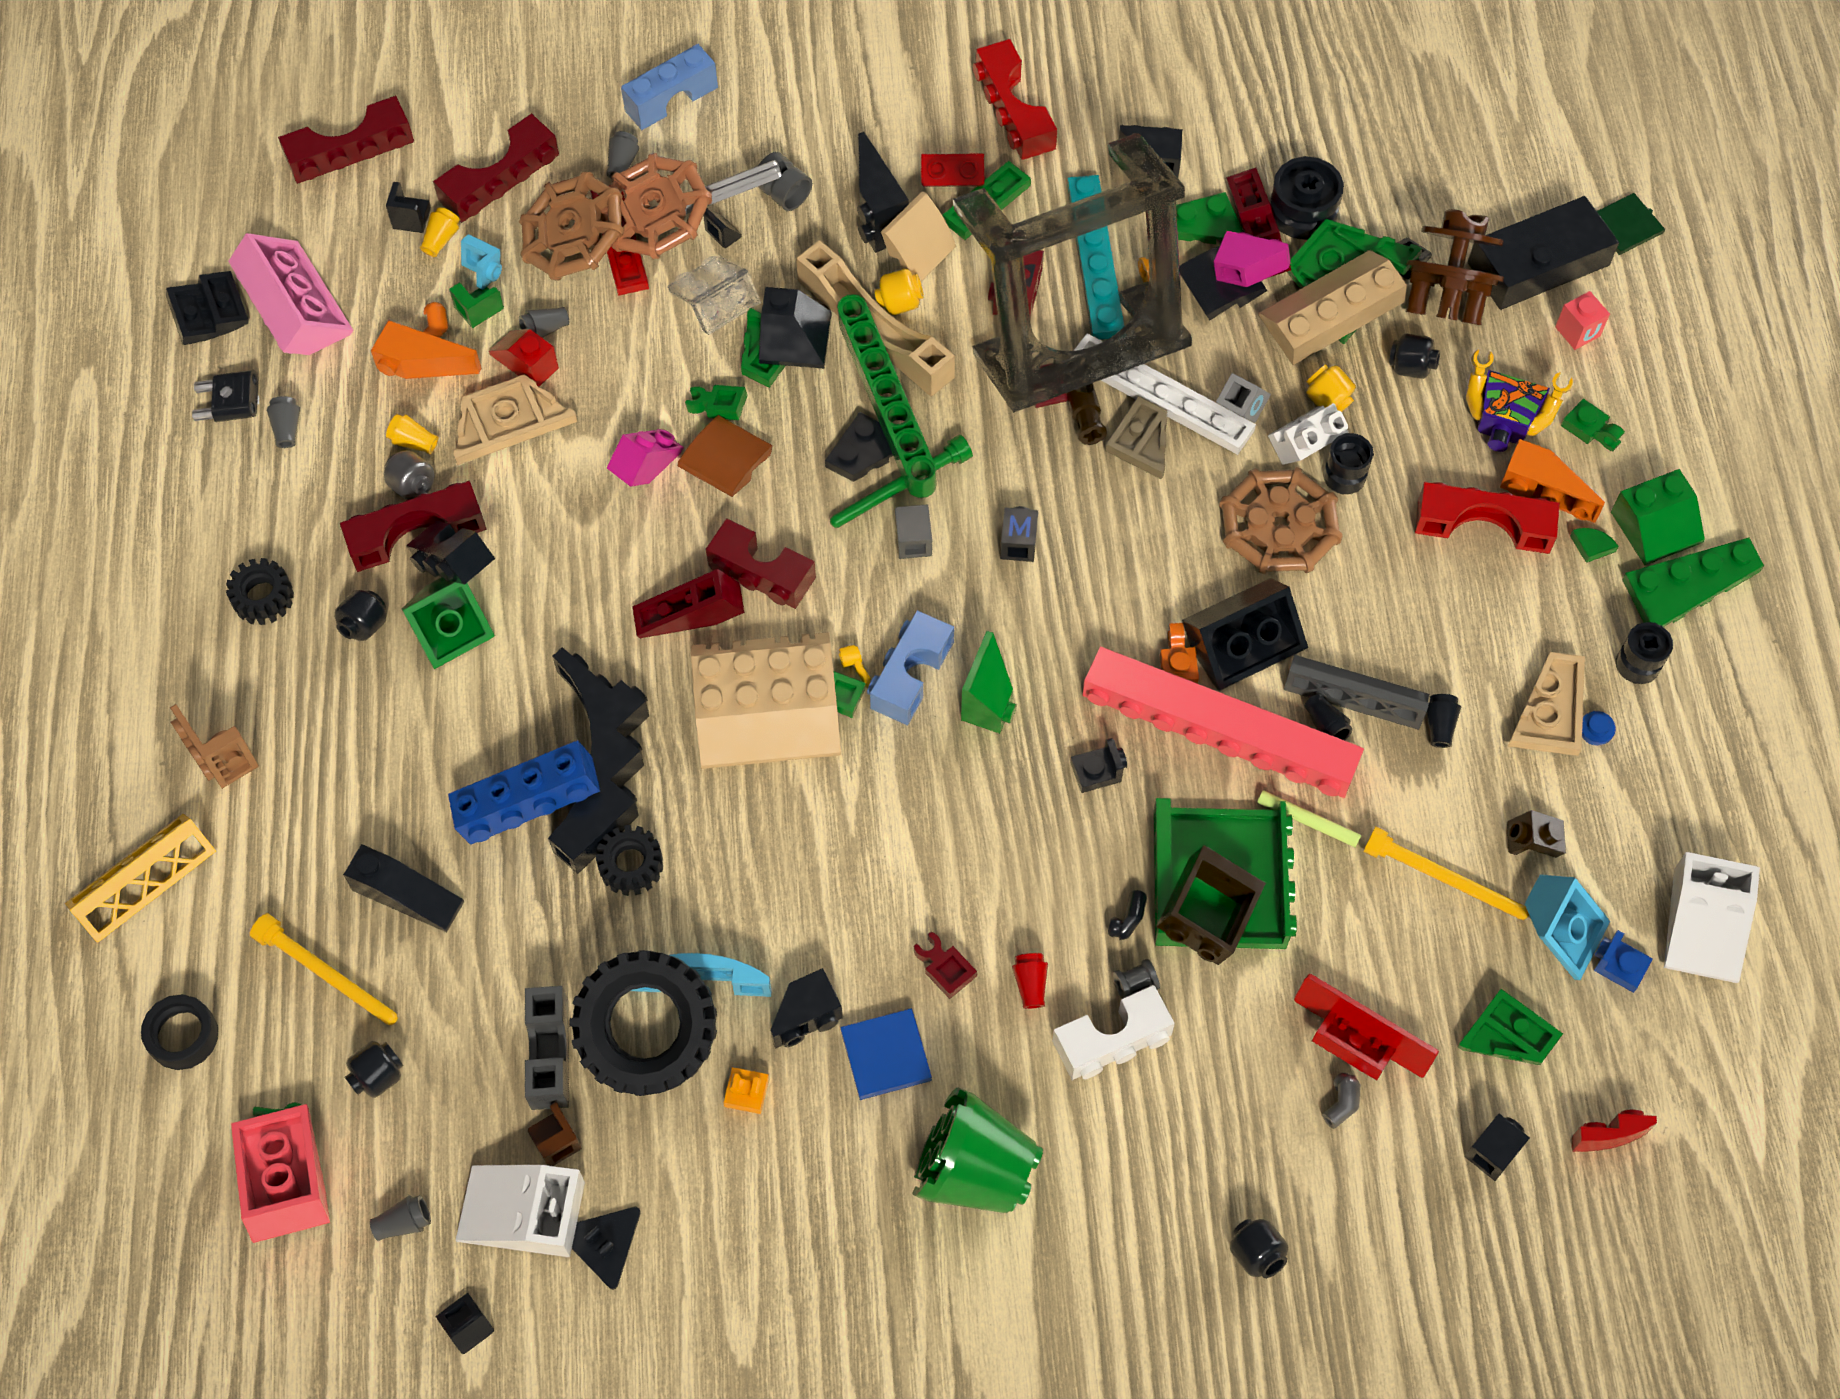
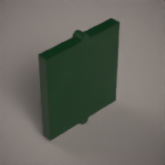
[1597,193,1665,255]

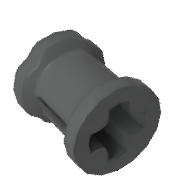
[1113,959,1160,999]

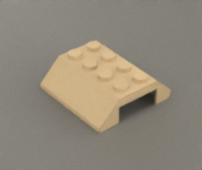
[691,632,841,769]

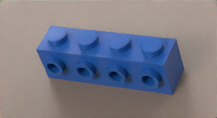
[448,740,600,845]

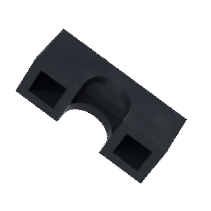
[406,520,496,585]

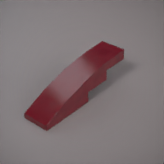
[1226,167,1292,277]

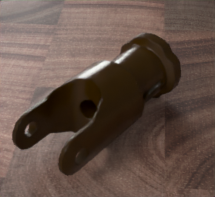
[1065,376,1107,445]

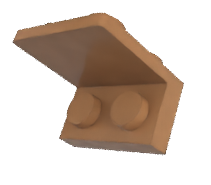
[170,704,259,789]

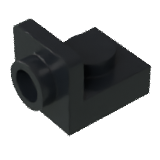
[1070,738,1127,793]

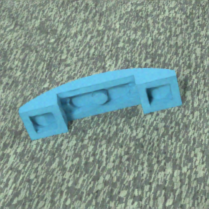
[631,953,771,997]

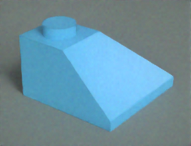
[1525,875,1610,980]

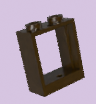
[1156,845,1266,965]

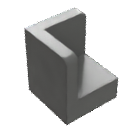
[895,504,932,559]

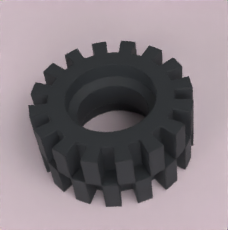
[226,558,294,625]
[596,825,664,896]

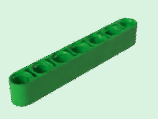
[837,294,937,498]

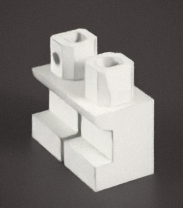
[1268,403,1349,465]

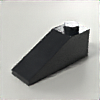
[343,844,464,933]

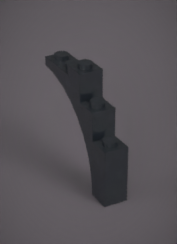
[548,647,649,874]

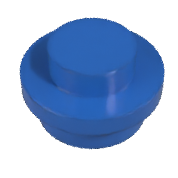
[1582,711,1616,745]

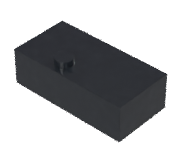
[1467,196,1619,310]

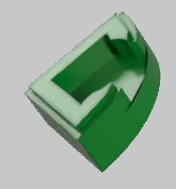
[1570,528,1619,563]

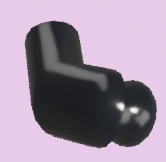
[1108,890,1147,940]

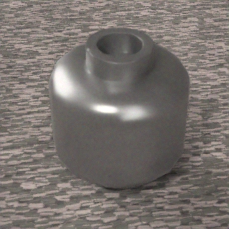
[384,450,434,500]

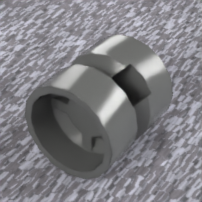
[758,152,813,211]

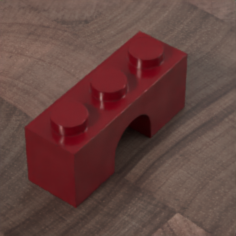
[706,518,816,609]

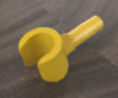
[839,645,872,689]

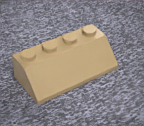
[1259,250,1407,365]

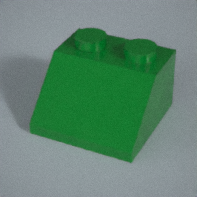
[1611,469,1705,566]

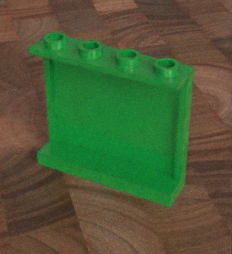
[1153,798,1297,949]

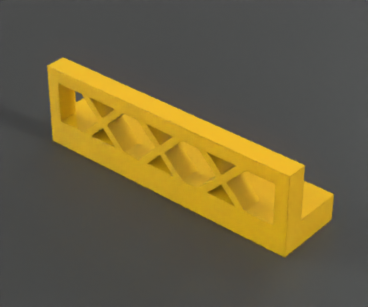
[65,813,216,943]

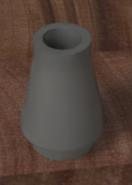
[606,131,639,180]
[519,307,569,338]
[267,396,300,448]
[370,1195,431,1241]

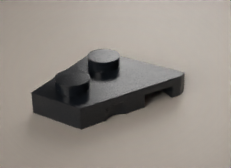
[825,412,913,482]

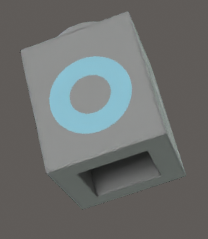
[1216,373,1271,423]

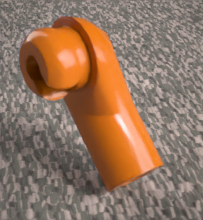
[423,302,449,338]

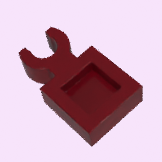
[913,932,977,999]

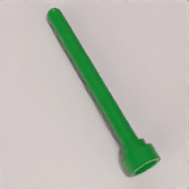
[830,434,973,528]

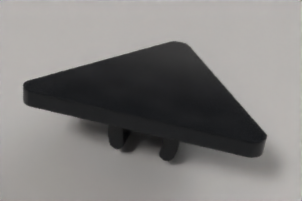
[572,1207,641,1290]

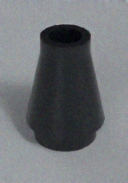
[1304,694,1353,741]
[1427,694,1462,748]

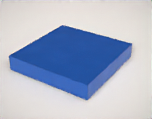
[840,1008,932,1100]

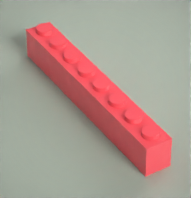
[1082,646,1364,798]

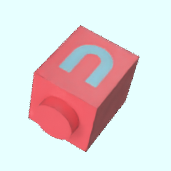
[1555,291,1610,350]

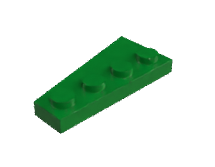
[1622,537,1764,627]

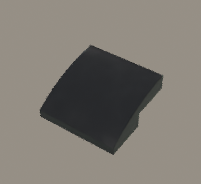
[1178,246,1267,321]
[166,271,248,345]

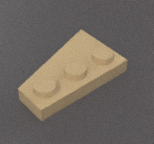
[1508,652,1585,756]

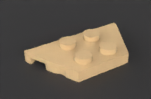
[454,374,577,466]

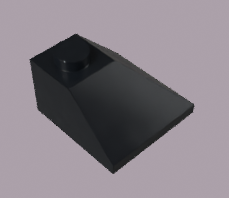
[759,287,832,369]

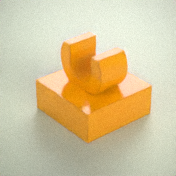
[723,1067,769,1114]

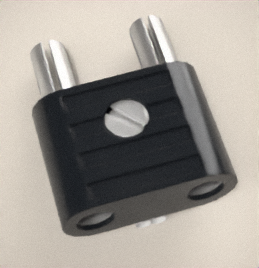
[192,370,259,422]

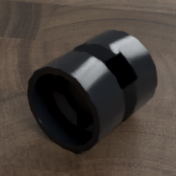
[1323,433,1374,495]
[1616,622,1673,684]

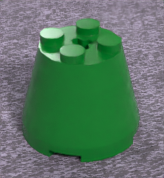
[912,1087,1043,1213]

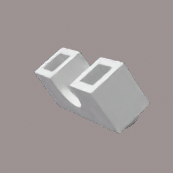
[1052,985,1175,1080]

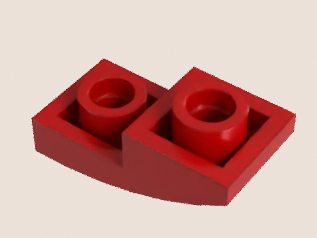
[1572,1109,1657,1152]

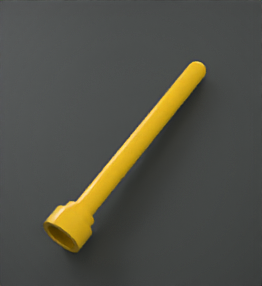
[1363,826,1529,920]
[250,913,398,1025]

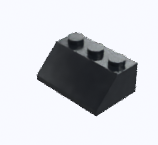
[1182,578,1308,691]

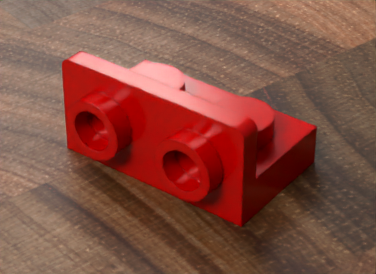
[921,153,985,187]

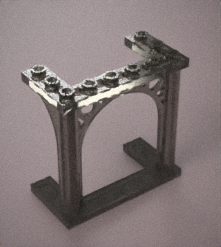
[953,132,1192,413]

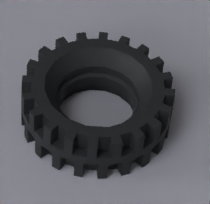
[569,950,717,1096]

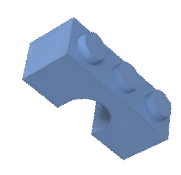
[621,44,718,131]
[867,610,954,726]

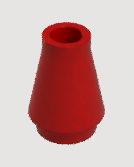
[1012,953,1048,1009]

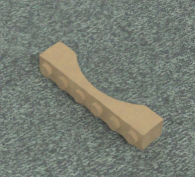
[796,240,955,397]

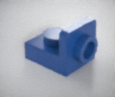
[1594,930,1653,993]

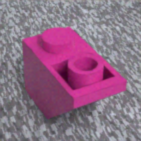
[1214,231,1291,287]
[607,429,684,487]

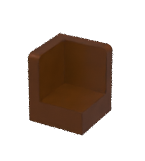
[528,1102,582,1166]

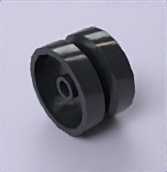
[1270,156,1344,240]

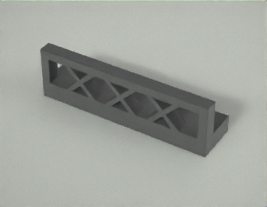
[1284,655,1430,730]

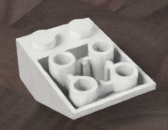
[1664,852,1760,983]
[456,1165,585,1257]

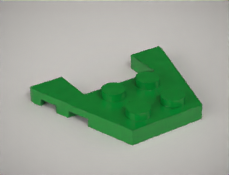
[1287,219,1422,344]

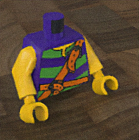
[1466,350,1573,452]

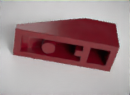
[632,569,745,639]

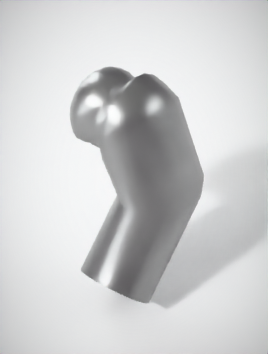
[1322,1073,1361,1129]

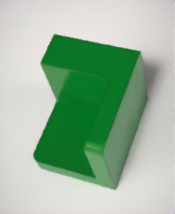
[449,282,504,328]

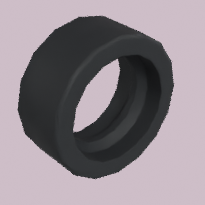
[141,994,218,1070]

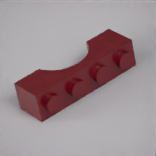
[278,95,414,184]
[433,113,559,223]
[340,480,487,573]

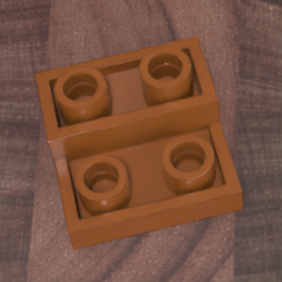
[677,415,773,497]

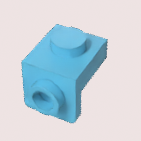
[461,234,502,290]

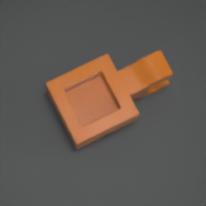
[1160,623,1199,684]

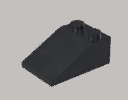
[857,132,909,253]

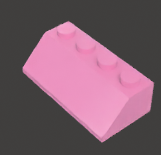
[228,233,354,355]

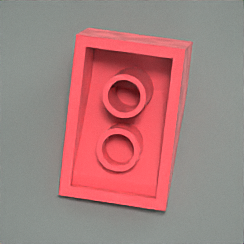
[231,1104,330,1243]

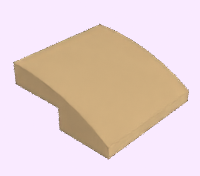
[881,192,956,282]

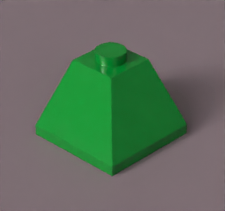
[402,577,495,669]
[961,631,1017,734]

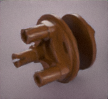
[1405,209,1504,325]

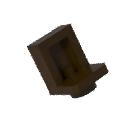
[1507,810,1566,858]

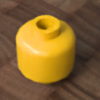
[874,269,924,315]
[1306,364,1356,412]

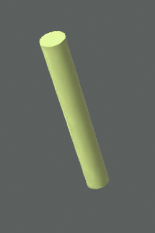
[1257,790,1361,848]

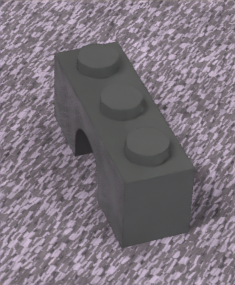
[525,986,569,1110]

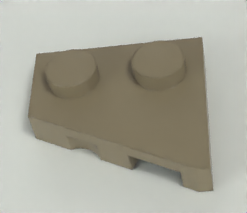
[1105,396,1167,479]

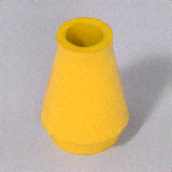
[420,207,460,257]
[386,414,439,454]

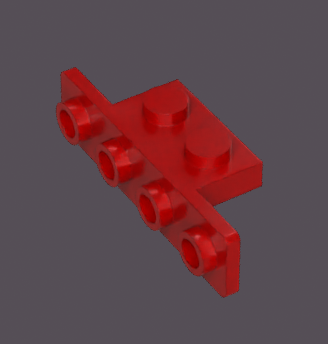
[1294,974,1439,1081]

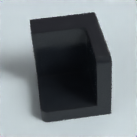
[386,182,431,233]

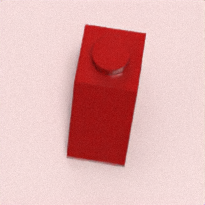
[489,329,559,387]

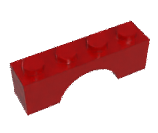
[972,39,1057,160]
[1415,482,1560,554]

